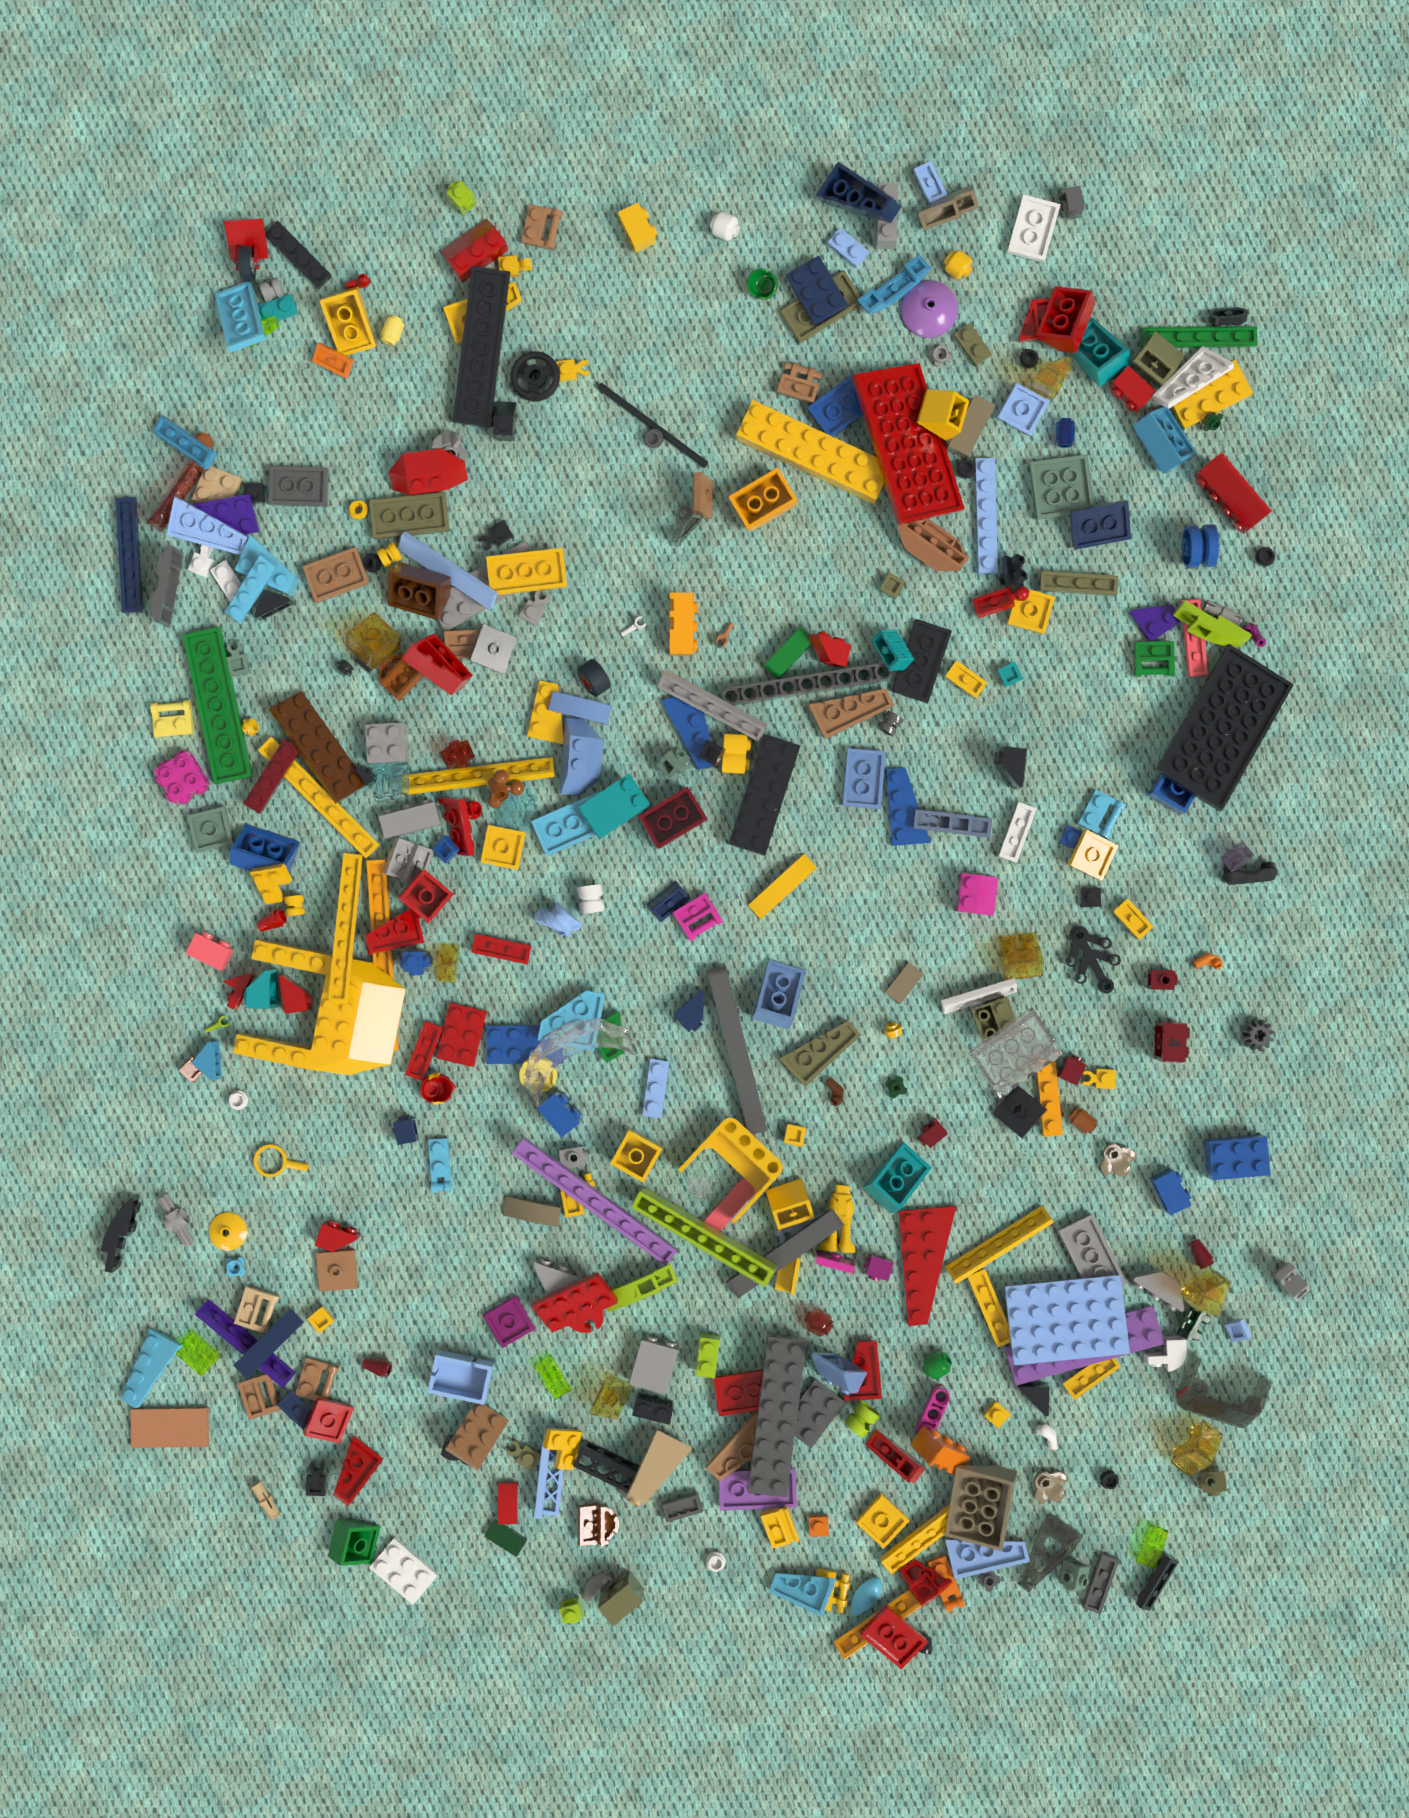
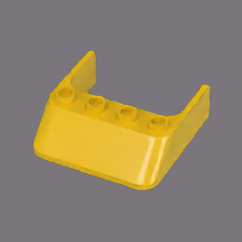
[678,1118,783,1224]

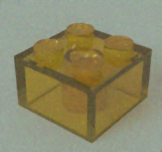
[345,612,401,670]

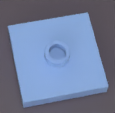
[997,382,1050,436]

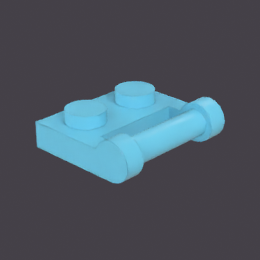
[1077,789,1126,839]

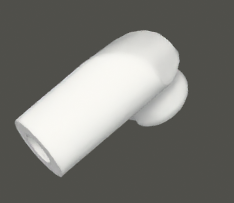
[1036,1424,1058,1450]

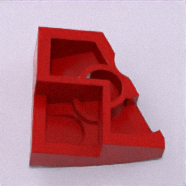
[899,1560,952,1607]

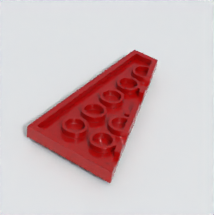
[899,1206,956,1326]

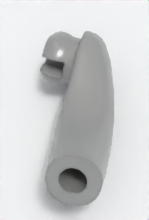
[582,1572,613,1601]

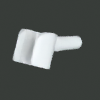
[620,616,646,636]

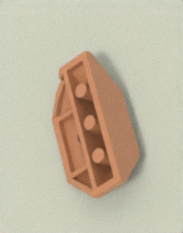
[897,519,969,571]

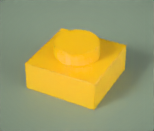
[783,1123,806,1147]
[307,1305,335,1334]
[983,1400,1011,1429]

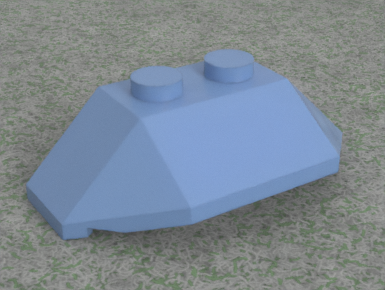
[560,718,604,796]

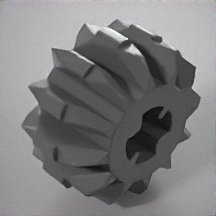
[1240,1019,1275,1051]

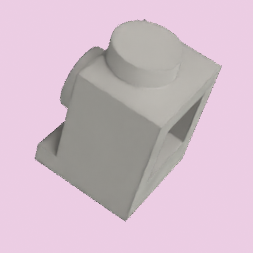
[559,1145,589,1168]

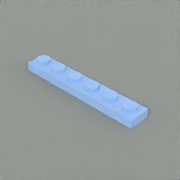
[975,458,998,574]

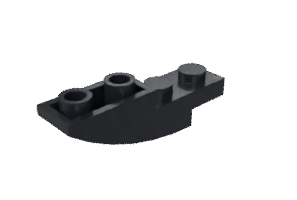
[101,1195,141,1273]

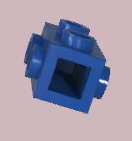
[400,951,432,975]

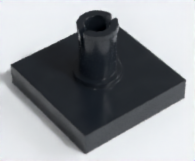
[992,1084,1048,1139]

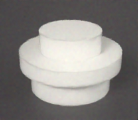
[229,1090,248,1110]
[706,1552,726,1572]

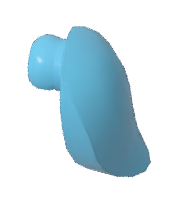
[851,1576,882,1616]

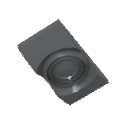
[150,545,184,628]

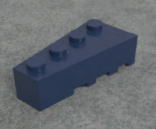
[816,162,902,224]

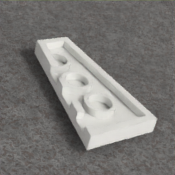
[1153,346,1234,409]

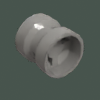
[259,277,285,302]

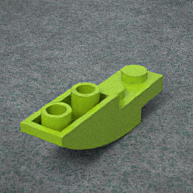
[1173,600,1252,647]
[607,1263,679,1312]

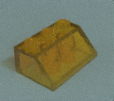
[1181,1269,1231,1318]

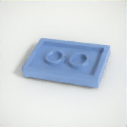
[842,748,886,809]

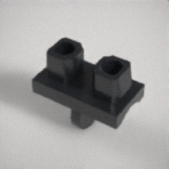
[999,554,1028,589]

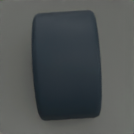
[577,659,611,697]

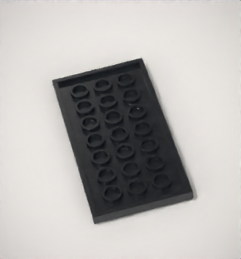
[1154,644,1294,812]

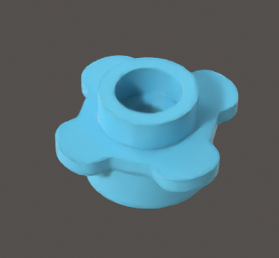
[226,1257,246,1277]

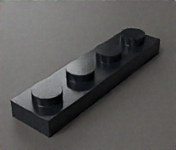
[265,220,332,289]

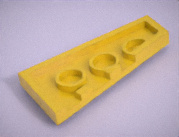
[443,282,522,346]

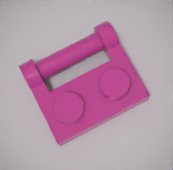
[673,893,723,942]

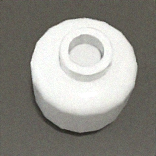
[710,211,740,241]

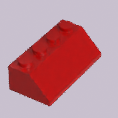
[1195,452,1272,534]

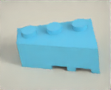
[235,535,300,597]

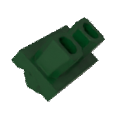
[1177,1303,1211,1342]

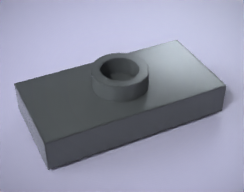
[661,1492,703,1523]

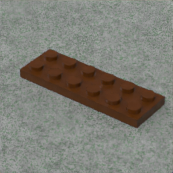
[269,691,366,804]

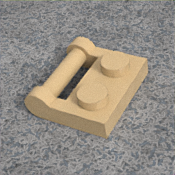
[234,1286,280,1333]

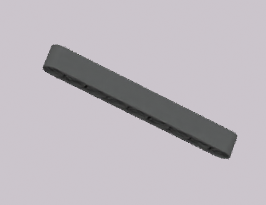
[722,663,892,706]
[707,965,767,1134]

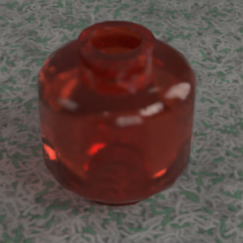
[804,1308,834,1337]

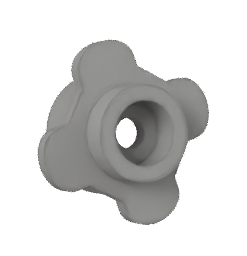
[929,344,952,367]

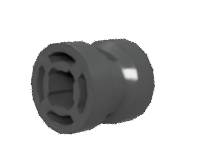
[877,710,904,737]

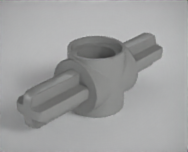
[158,1194,194,1247]

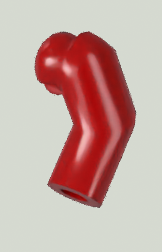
[345,274,370,289]

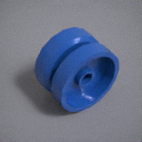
[1181,524,1219,569]

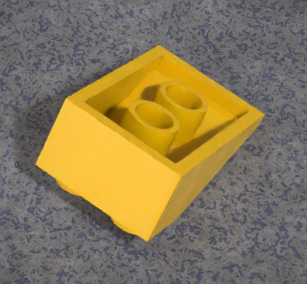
[319,286,376,356]

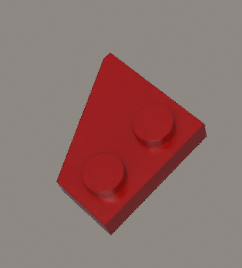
[1018,298,1050,343]

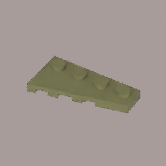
[779,1021,861,1087]

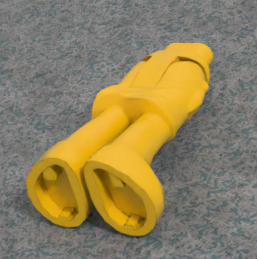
[819,1185,855,1253]

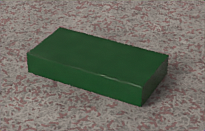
[484,1519,527,1557]

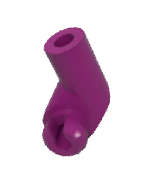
[1243,623,1266,647]

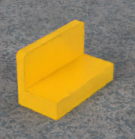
[774,1256,801,1296]

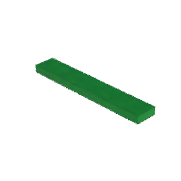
[1141,326,1257,348]

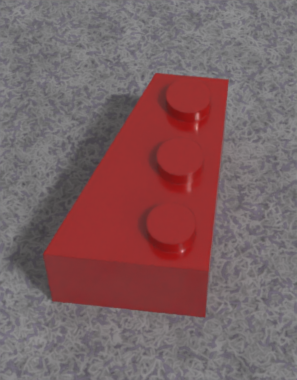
[401,633,473,695]

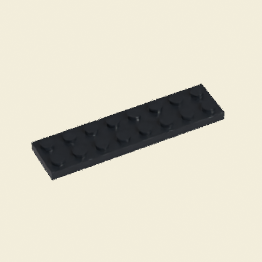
[452,266,511,428]

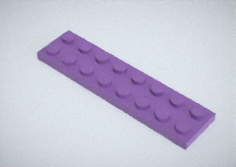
[1004,1306,1165,1385]

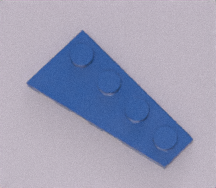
[661,697,715,770]
[886,768,931,846]

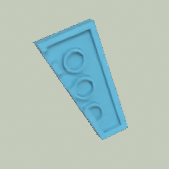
[120,1328,183,1408]

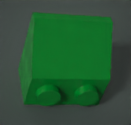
[327,1518,381,1566]

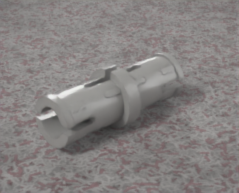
[1202,600,1243,626]

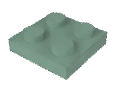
[187,806,234,853]

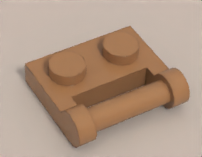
[521,204,563,251]
[295,1356,339,1401]
[237,1373,281,1420]

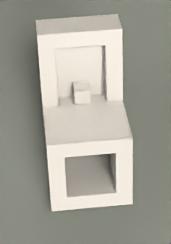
[1144,1336,1187,1371]

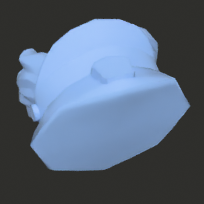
[534,902,583,938]

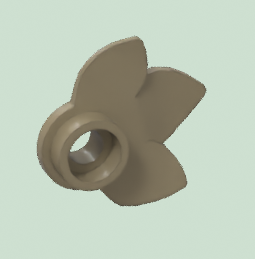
[1100,1143,1137,1177]
[1034,1471,1069,1504]

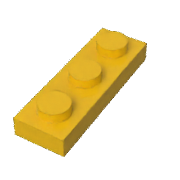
[1062,1358,1121,1400]

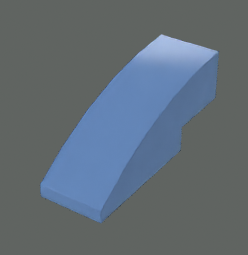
[548,691,612,725]

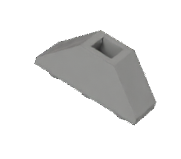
[534,1258,588,1293]
[1130,1268,1184,1312]

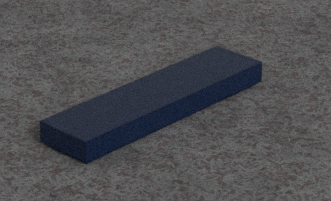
[233,1309,304,1379]

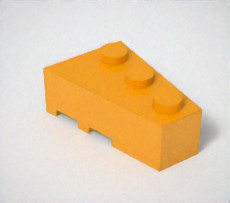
[670,593,698,656]

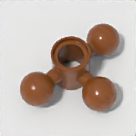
[488,770,525,808]

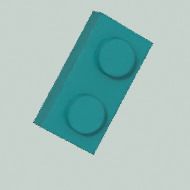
[258,294,299,326]

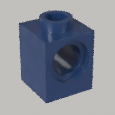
[393,1115,419,1145]

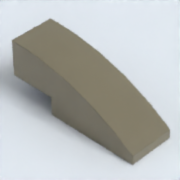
[918,185,979,230]
[503,1196,562,1227]

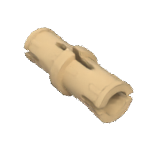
[251,1481,281,1521]

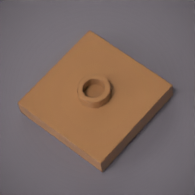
[693,472,713,519]
[316,1249,358,1292]

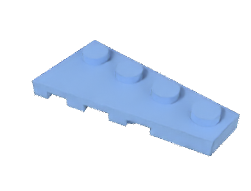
[166,496,248,555]
[945,1539,1030,1579]

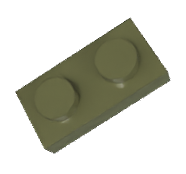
[954,323,992,367]

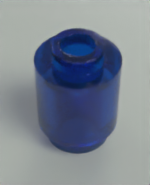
[1055,418,1075,448]

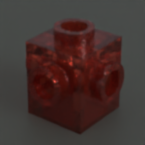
[440,740,475,769]

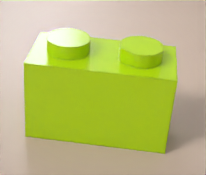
[696,1333,720,1378]

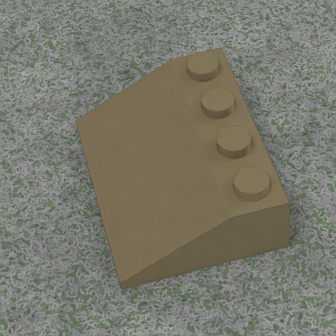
[945,1465,1017,1551]

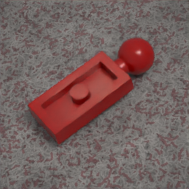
[972,586,1030,619]

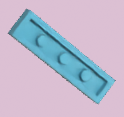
[225,553,279,624]

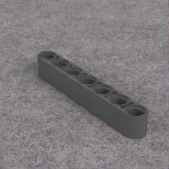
[726,1208,844,1298]

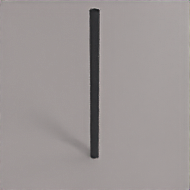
[597,382,709,468]

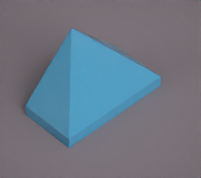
[191,1041,222,1081]

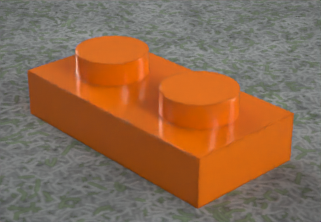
[312,343,354,378]

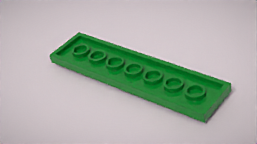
[182,627,253,785]

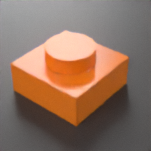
[809,1515,829,1537]

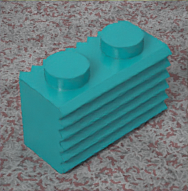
[871,630,914,672]

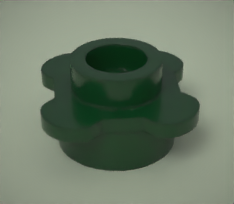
[1203,412,1223,432]
[885,1076,907,1098]

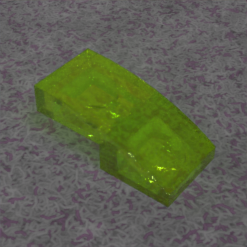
[535,1354,572,1400]
[1135,1524,1168,1569]

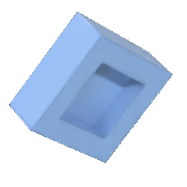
[1224,1318,1252,1342]

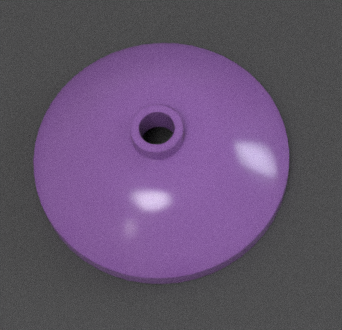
[900,280,958,338]

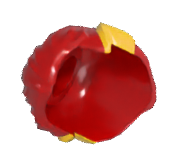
[419,1072,456,1105]

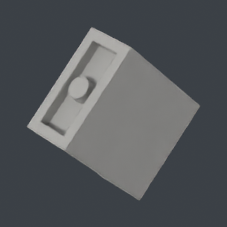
[629,1335,679,1395]

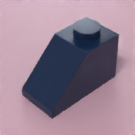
[673,989,705,1032]

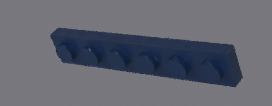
[115,497,143,614]

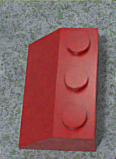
[440,219,509,283]
[1036,286,1095,353]

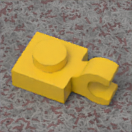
[498,255,533,278]

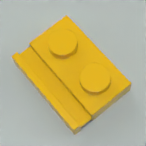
[760,1505,799,1549]

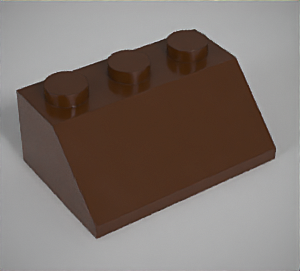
[388,562,451,620]

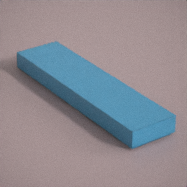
[153,415,217,470]

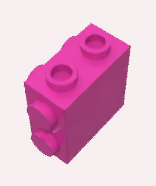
[154,750,211,805]

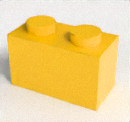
[618,202,657,253]

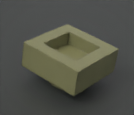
[879,572,905,599]

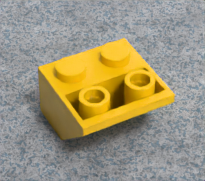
[917,389,969,441]
[766,1178,815,1230]

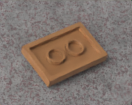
[302,547,370,603]
[445,1403,509,1471]

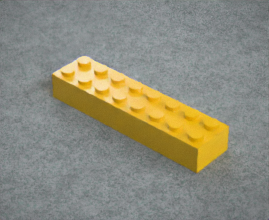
[736,400,885,505]

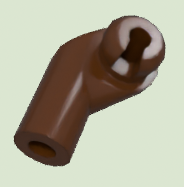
[825,1077,844,1106]

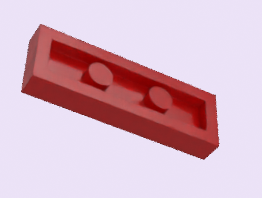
[471,934,532,965]
[405,1021,444,1081]

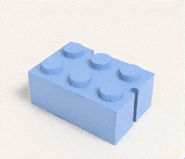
[428,1350,495,1405]

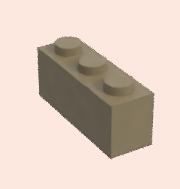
[946,395,995,459]

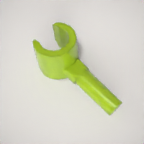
[205,1016,231,1033]

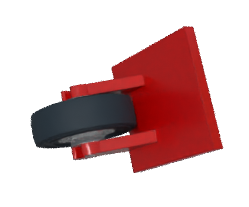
[224,218,269,282]

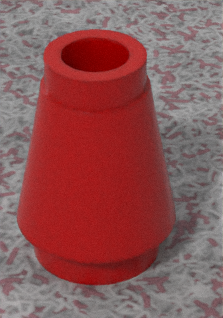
[257,909,287,932]

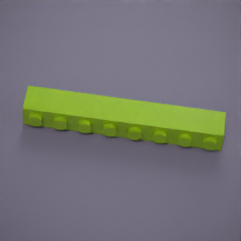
[631,1187,778,1287]

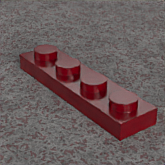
[243,739,299,814]

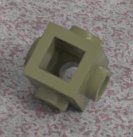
[1197,1467,1228,1496]

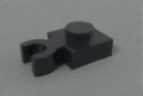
[478,519,514,551]
[306,1461,327,1496]

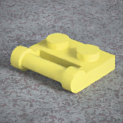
[150,700,194,738]

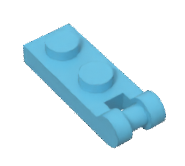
[428,1138,452,1193]

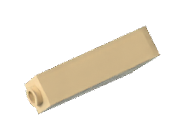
[625,1430,692,1507]

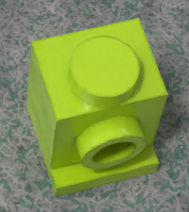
[559,1596,585,1624]

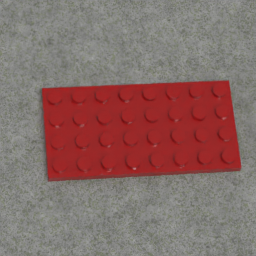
[852,363,965,525]

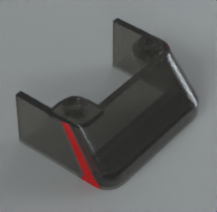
[1175,1351,1272,1428]

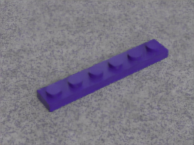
[195,1299,296,1388]

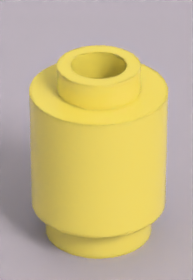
[380,315,405,346]

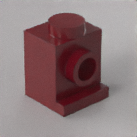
[917,1117,948,1148]

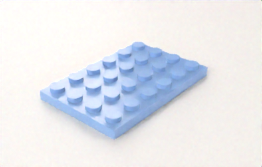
[1004,1275,1130,1365]

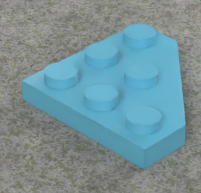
[538,990,605,1051]

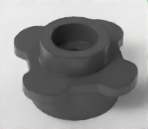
[977,1571,1001,1592]

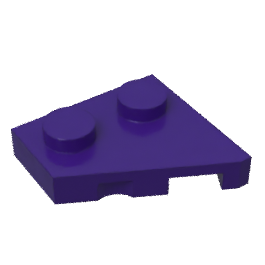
[1129,604,1181,642]

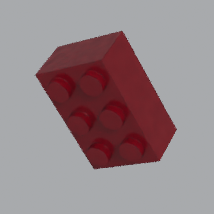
[638,786,708,850]

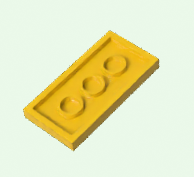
[1171,360,1253,430]
[486,548,567,596]

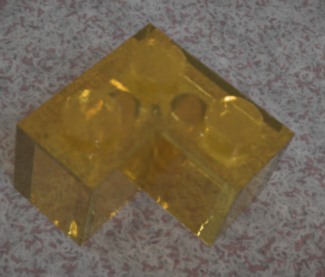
[1171,1420,1223,1477]

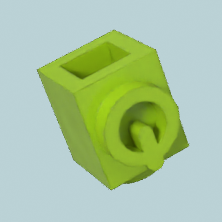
[446,180,477,215]

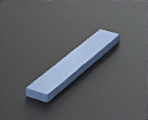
[398,532,498,610]

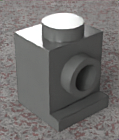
[1058,186,1085,220]

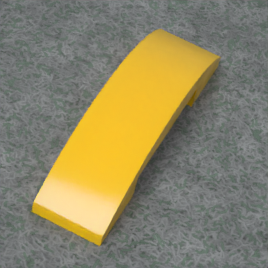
[748,854,817,919]

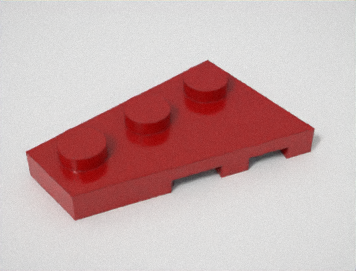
[437,797,475,856]
[364,909,425,955]
[333,1436,383,1506]

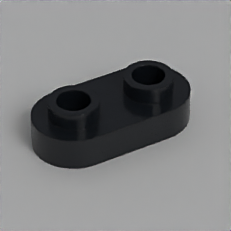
[1208,307,1248,327]

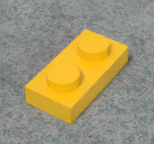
[945,660,988,699]
[1112,898,1153,940]

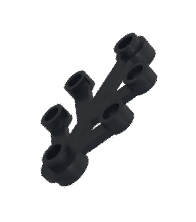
[1065,926,1121,994]

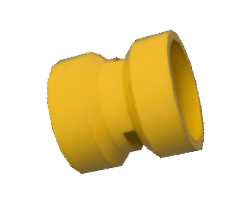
[377,542,403,568]
[284,895,305,916]

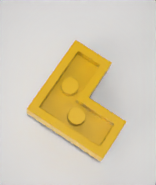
[249,863,292,904]
[543,1428,582,1470]

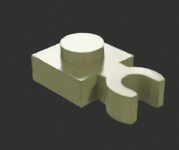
[506,1439,541,1472]

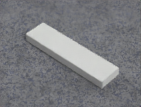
[941,978,1017,1014]

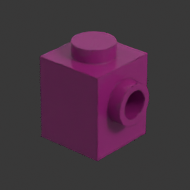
[863,1253,894,1281]

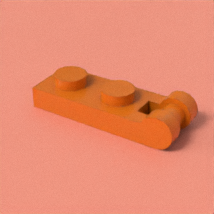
[928,1554,965,1613]

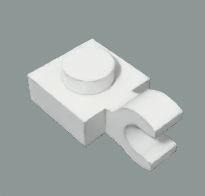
[188,545,214,578]

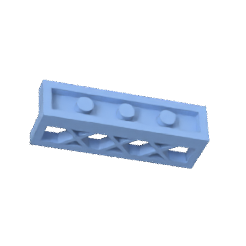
[534,1436,564,1519]

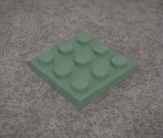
[1029,454,1094,520]

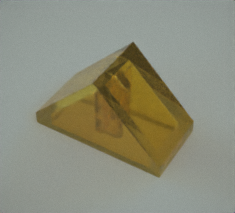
[436,943,460,983]

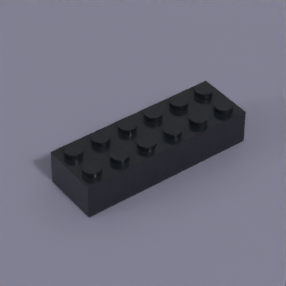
[729,734,801,856]

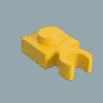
[556,359,590,382]
[1081,1068,1116,1089]

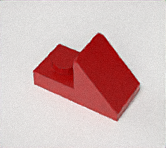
[223,973,256,1010]

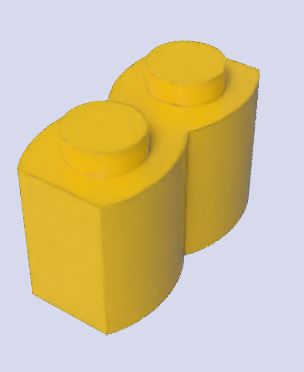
[722,734,751,774]

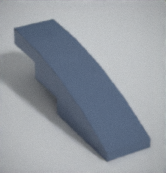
[913,809,992,838]

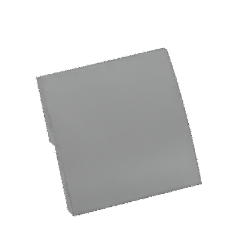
[383,837,434,882]

